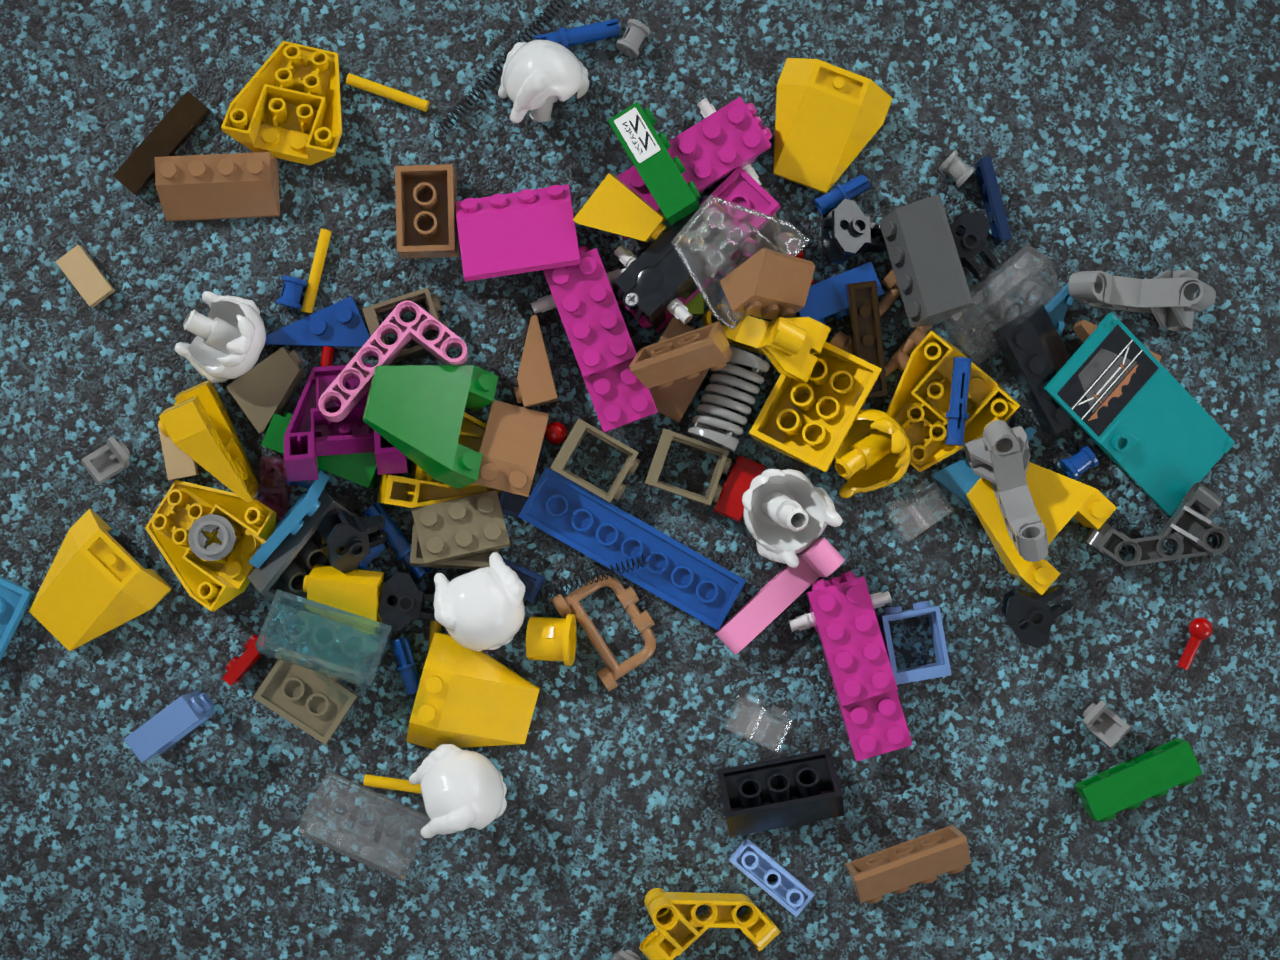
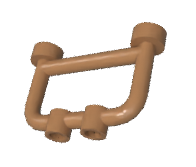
[828,268,932,377]
[551,575,656,692]

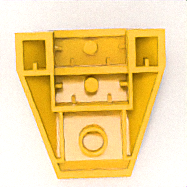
[406,632,540,749]

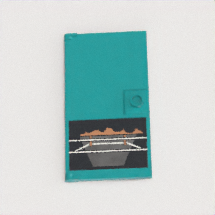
[1044,312,1235,516]

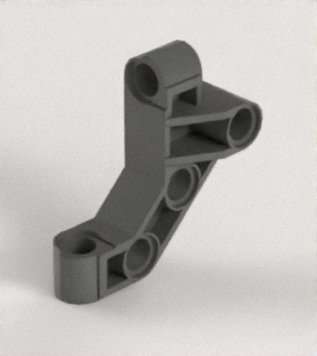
[1082,482,1231,566]

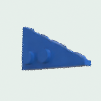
[265,296,371,348]

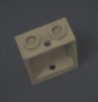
[362,287,449,364]
[550,418,641,503]
[645,428,732,506]

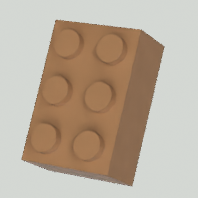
[395,164,459,259]

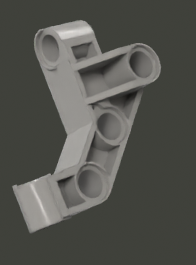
[1068,269,1216,332]
[964,420,1049,562]

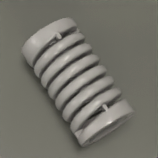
[687,346,771,452]

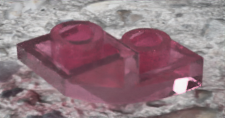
[258,456,291,517]

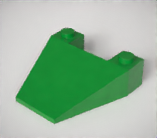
[363,365,498,489]

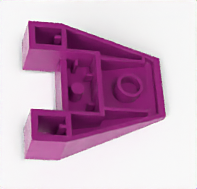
[284,363,407,482]

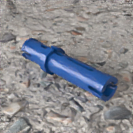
[534,18,621,50]
[945,357,972,446]
[364,502,432,580]

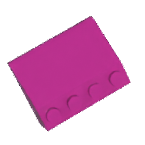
[456,184,581,282]

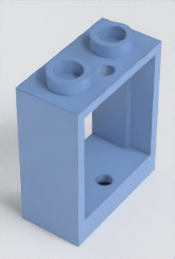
[877,601,952,685]
[124,690,216,763]

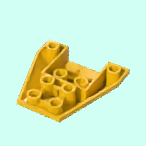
[221,41,342,165]
[773,58,893,194]
[886,330,1020,472]
[145,480,276,612]
[29,509,173,651]

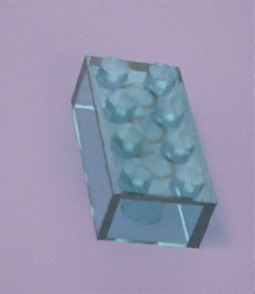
[256,589,392,689]

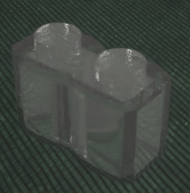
[884,480,954,543]
[724,693,793,753]

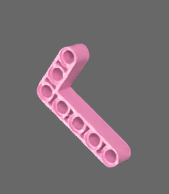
[318,301,468,422]
[715,537,845,655]

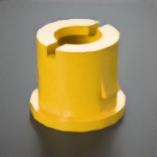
[526,614,577,666]

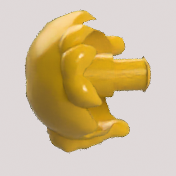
[834,409,911,498]

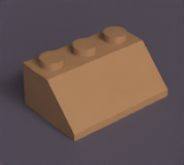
[719,248,815,320]
[629,321,732,389]

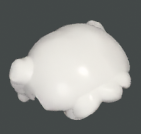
[498,40,589,123]
[174,291,266,383]
[742,468,842,567]
[433,552,525,652]
[409,744,507,838]

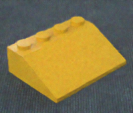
[749,342,882,473]

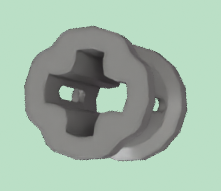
[615,19,650,58]
[938,150,976,188]

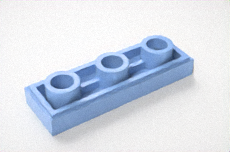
[729,837,815,917]

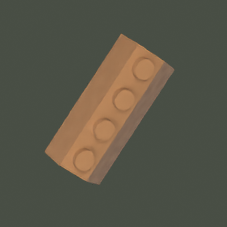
[155,152,280,222]
[845,825,971,904]

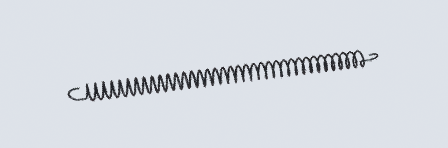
[433,0,568,139]
[524,553,658,606]

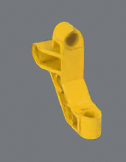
[702,305,831,384]
[639,888,781,960]

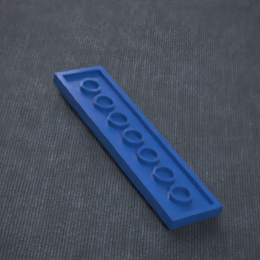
[518,467,746,630]

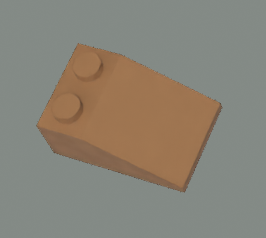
[649,317,710,423]
[472,400,549,497]

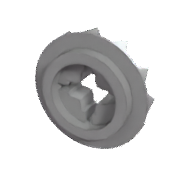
[188,514,237,561]

